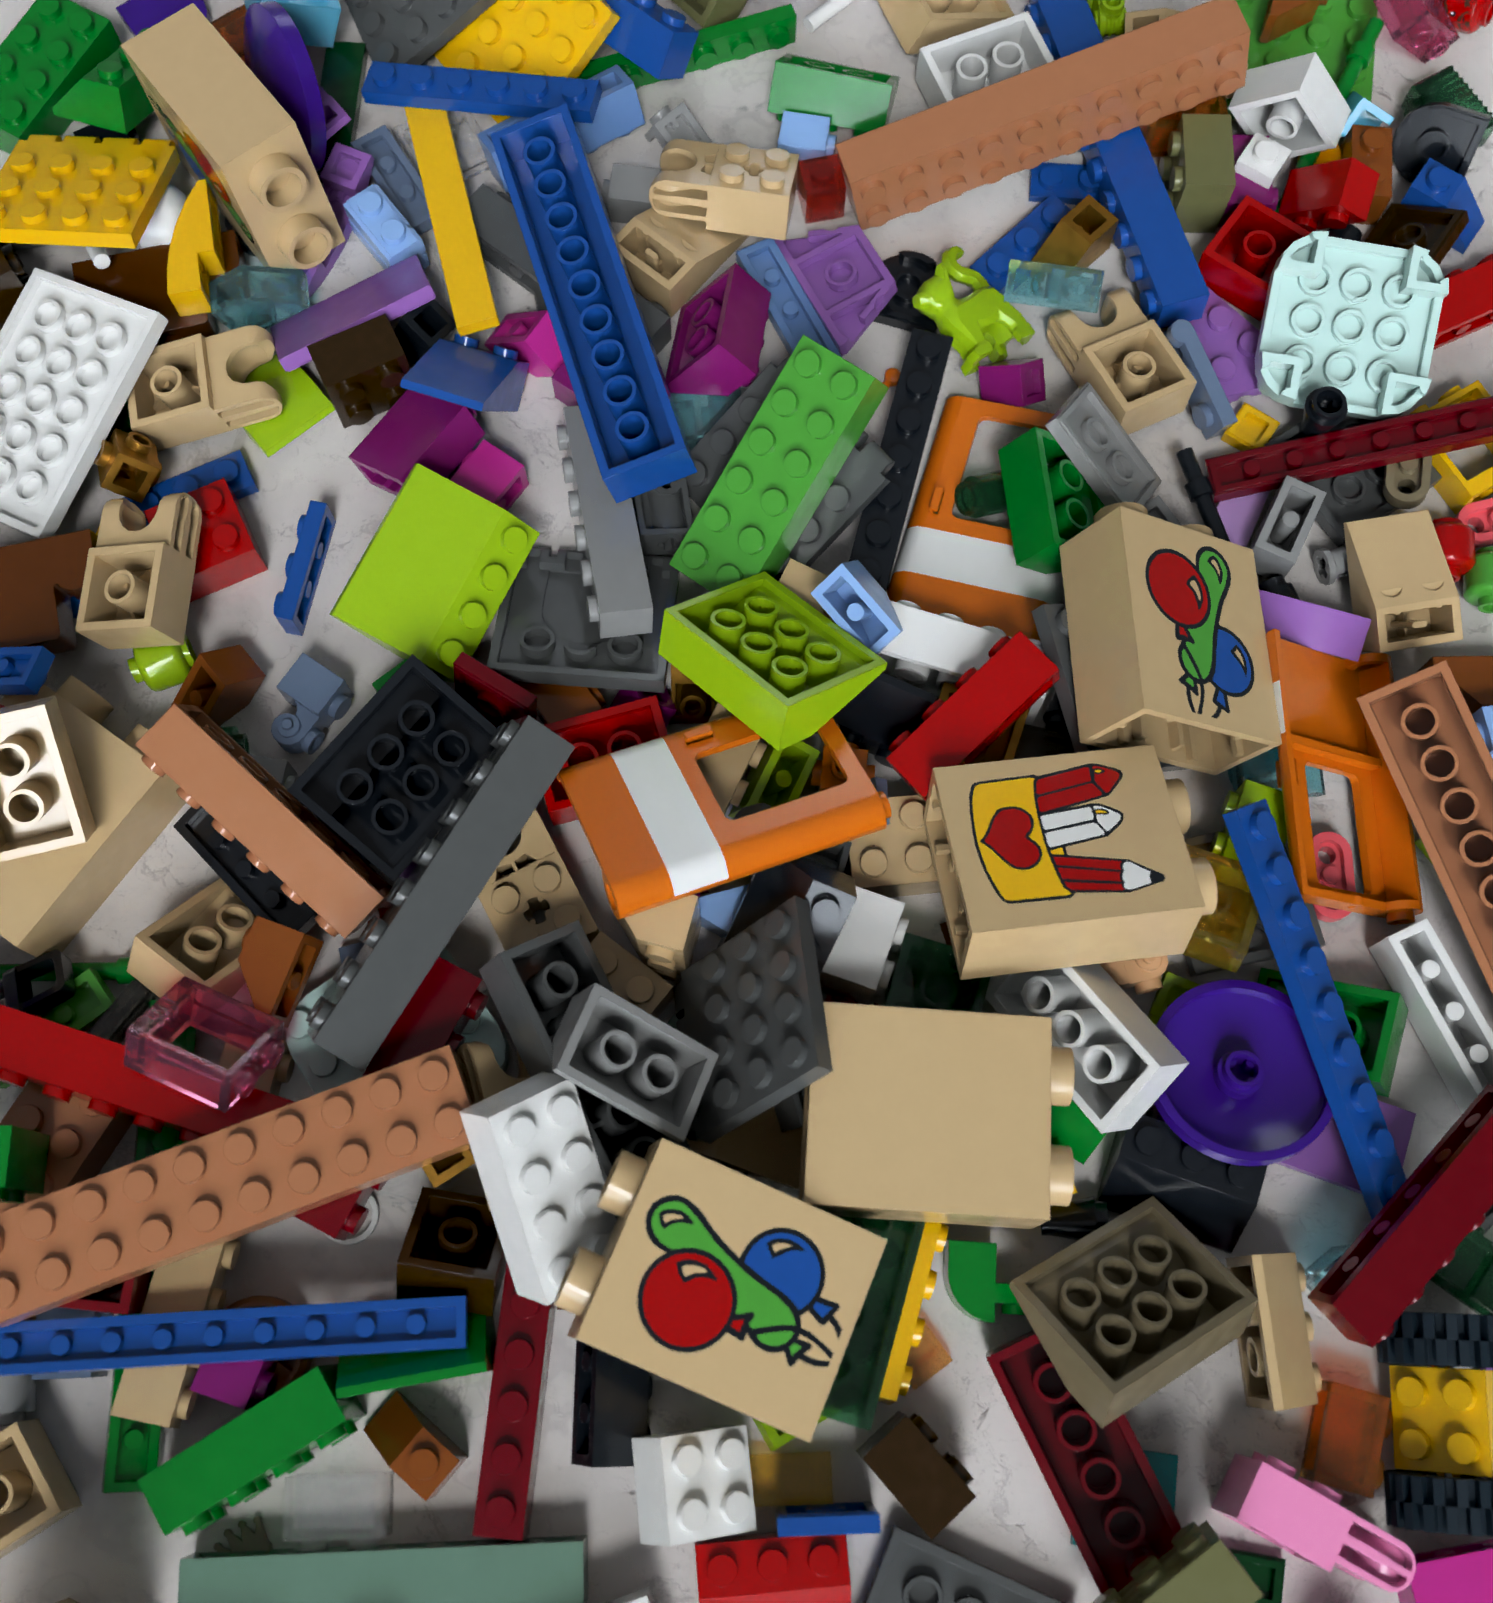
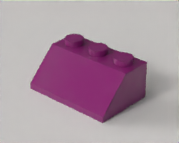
[665,263,771,396]

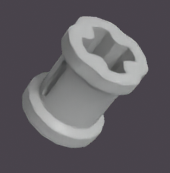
[1313,546,1349,585]

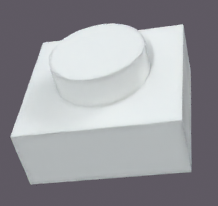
[1235,132,1292,190]

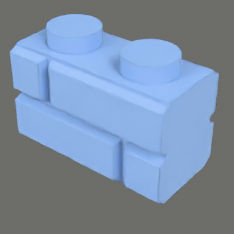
[343,184,430,270]

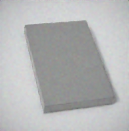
[1045,382,1161,506]

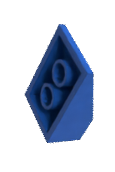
[400,333,530,412]

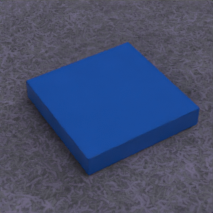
[775,1501,881,1537]

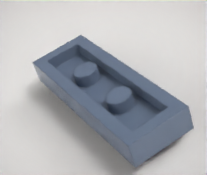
[351,125,433,235]

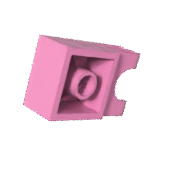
[1211,1451,1416,1592]

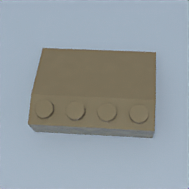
[1009,1196,1258,1428]

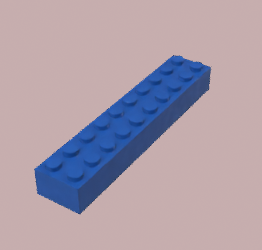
[490,103,697,503]

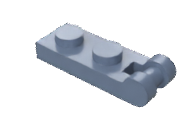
[1163,319,1238,440]

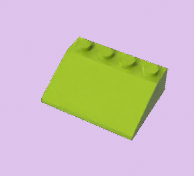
[329,463,540,683]
[658,571,888,751]

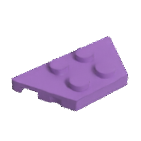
[774,225,897,356]
[1168,287,1262,403]

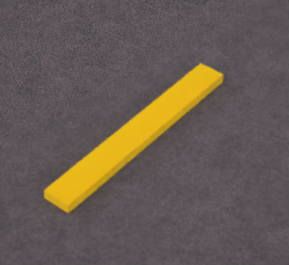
[404,107,500,337]

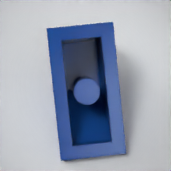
[1400,158,1485,254]

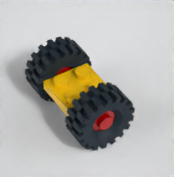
[1377,1312,1493,1537]

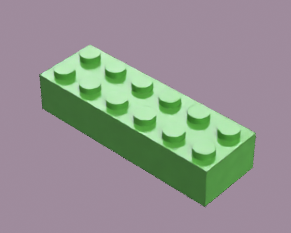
[669,334,889,592]

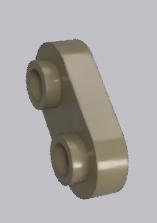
[1383,456,1432,509]

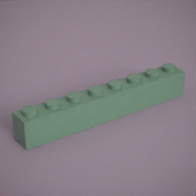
[178,1535,588,1603]

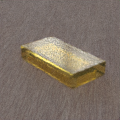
[749,1450,833,1507]

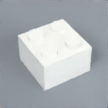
[1228,52,1351,158]
[820,886,909,1005]
[631,1425,757,1547]

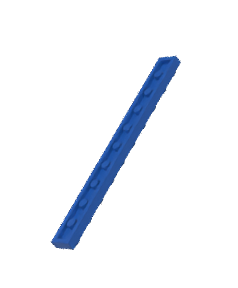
[1222,798,1407,1220]
[0,1295,468,1377]

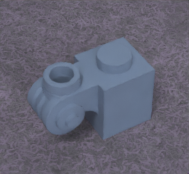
[271,653,354,755]

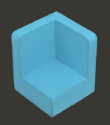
[1341,91,1395,138]

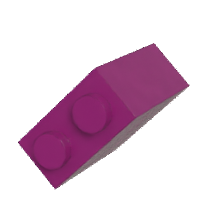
[348,389,485,496]

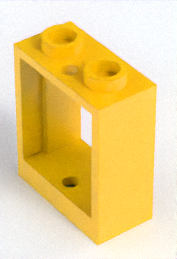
[1410,380,1493,515]

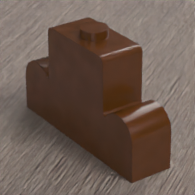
[72,230,250,346]
[0,529,98,654]

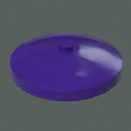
[243,0,327,172]
[1154,979,1333,1166]

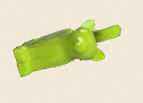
[912,246,1036,376]

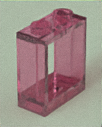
[1373,0,1460,64]
[123,976,285,1113]

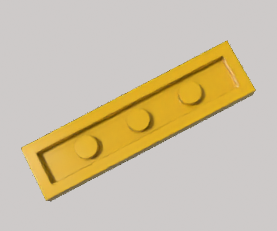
[871,1222,949,1405]

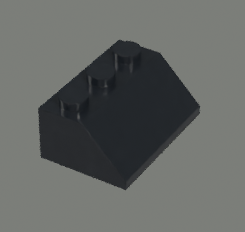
[815,673,937,768]
[721,857,857,975]
[1096,1115,1268,1254]

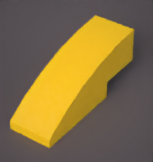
[167,179,226,317]

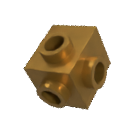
[94,428,162,503]

